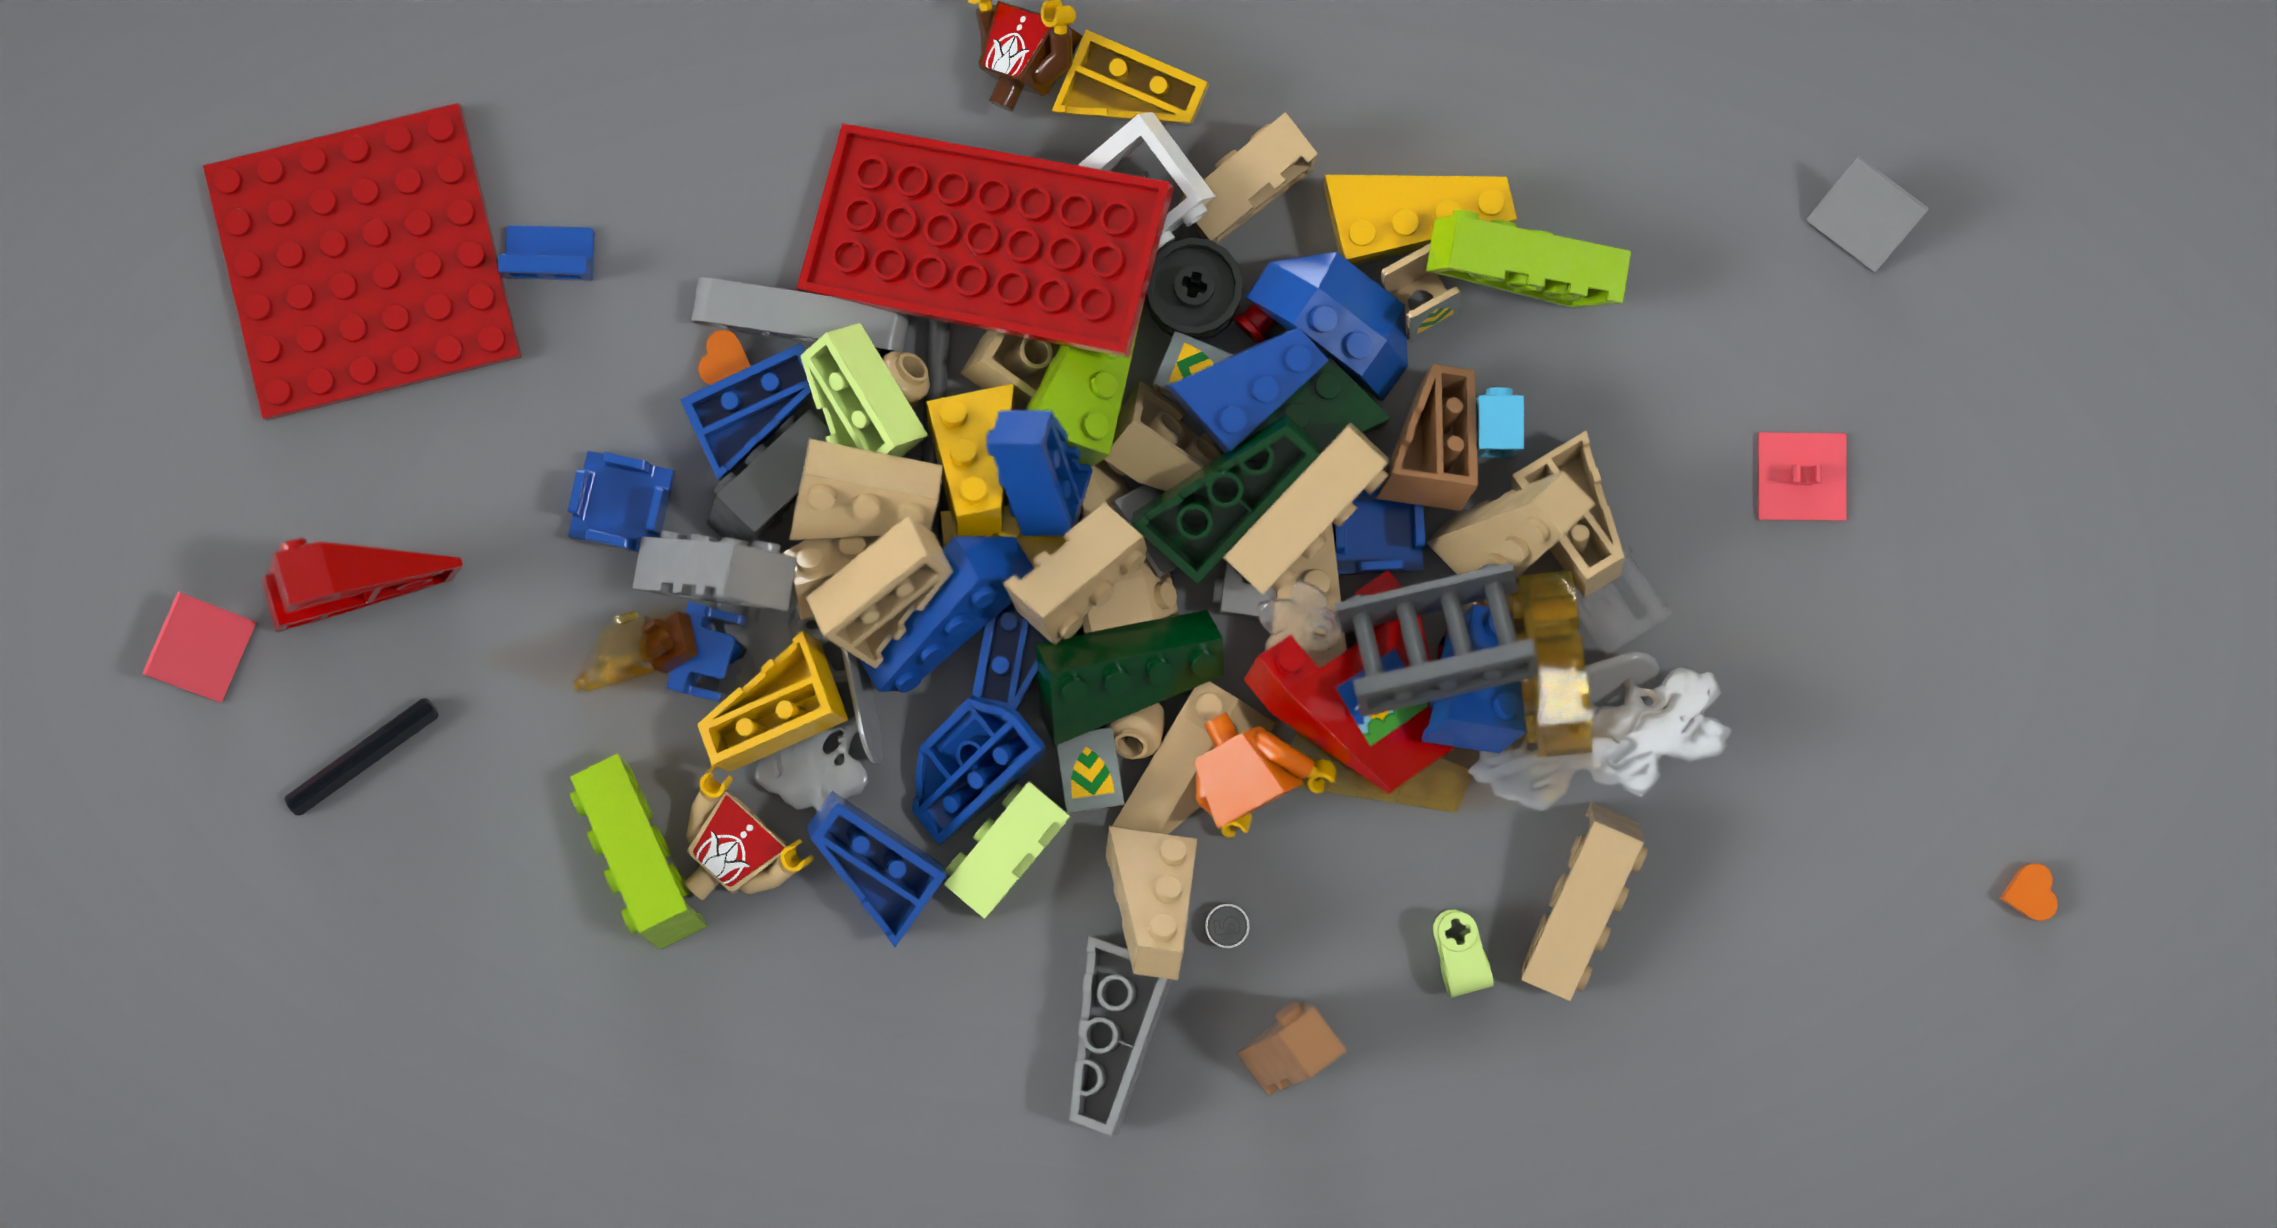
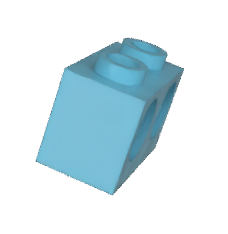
[1476,388,1524,458]

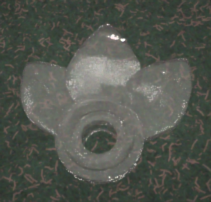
[1257,580,1343,653]

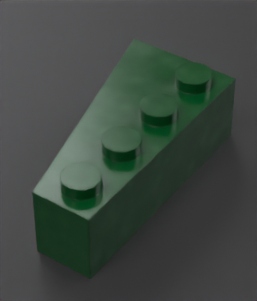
[1131,414,1320,584]
[1036,610,1224,746]

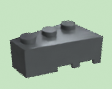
[707,410,831,547]

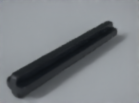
[284,698,439,816]

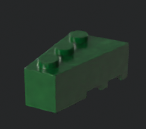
[1238,355,1391,457]

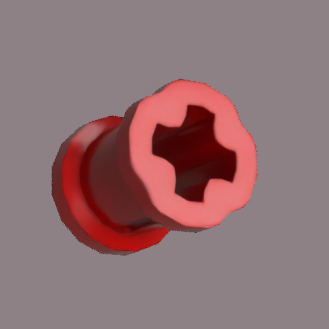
[1233,304,1277,344]

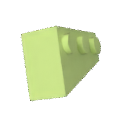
[800,323,928,457]

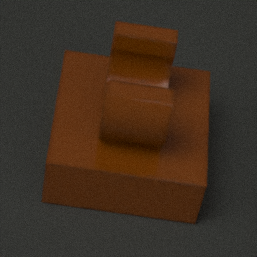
[641,611,698,674]

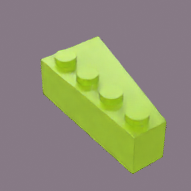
[1426,210,1631,309]
[1025,308,1143,467]
[570,753,707,950]

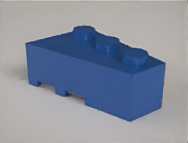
[972,602,1049,712]
[807,791,947,947]

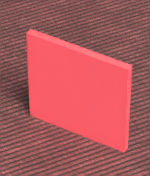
[1758,432,1847,521]
[142,592,257,703]

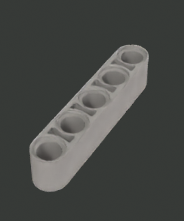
[691,277,910,354]

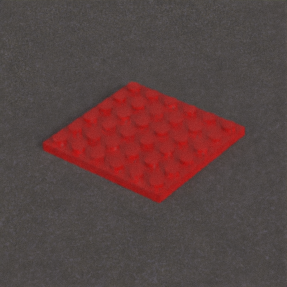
[203,103,522,421]

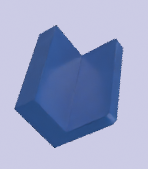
[498,225,595,281]

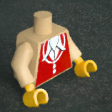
[684,766,814,901]

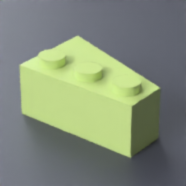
[944,782,1071,919]

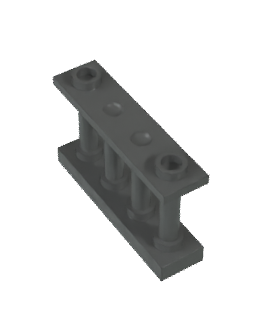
[1335,562,1539,717]

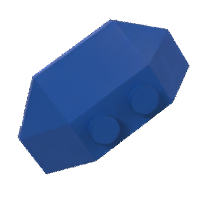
[1245,252,1408,401]
[912,695,1045,845]

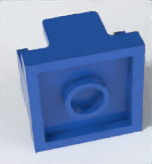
[568,451,676,553]
[1332,483,1425,575]
[666,601,747,703]

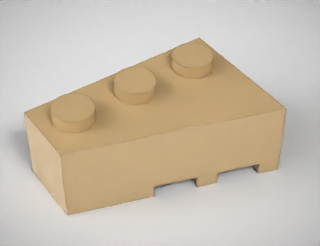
[1179,112,1318,243]
[1004,502,1148,645]
[806,516,953,669]

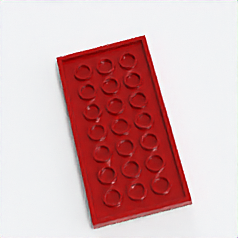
[796,123,1174,358]

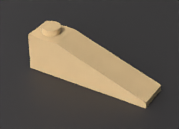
[1080,459,1179,634]
[1112,681,1276,835]

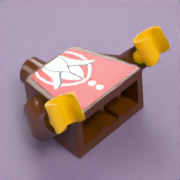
[967,0,1082,112]

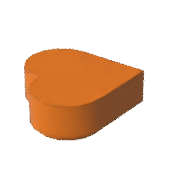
[698,330,752,385]
[1999,863,2058,921]

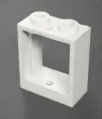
[1078,112,1216,253]

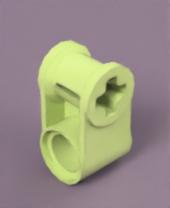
[1433,909,1494,998]

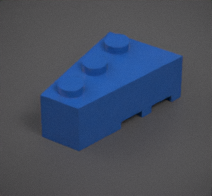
[1164,327,1329,452]
[680,343,813,481]
[986,410,1093,536]
[1422,605,1527,753]

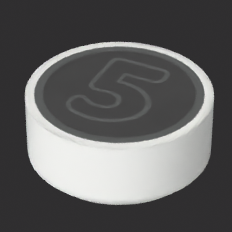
[1205,903,1250,948]

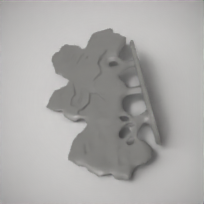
[716,594,883,811]
[1468,652,1732,811]

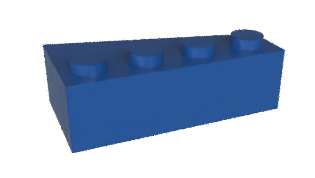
[859,537,1034,693]

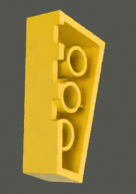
[1322,175,1517,265]

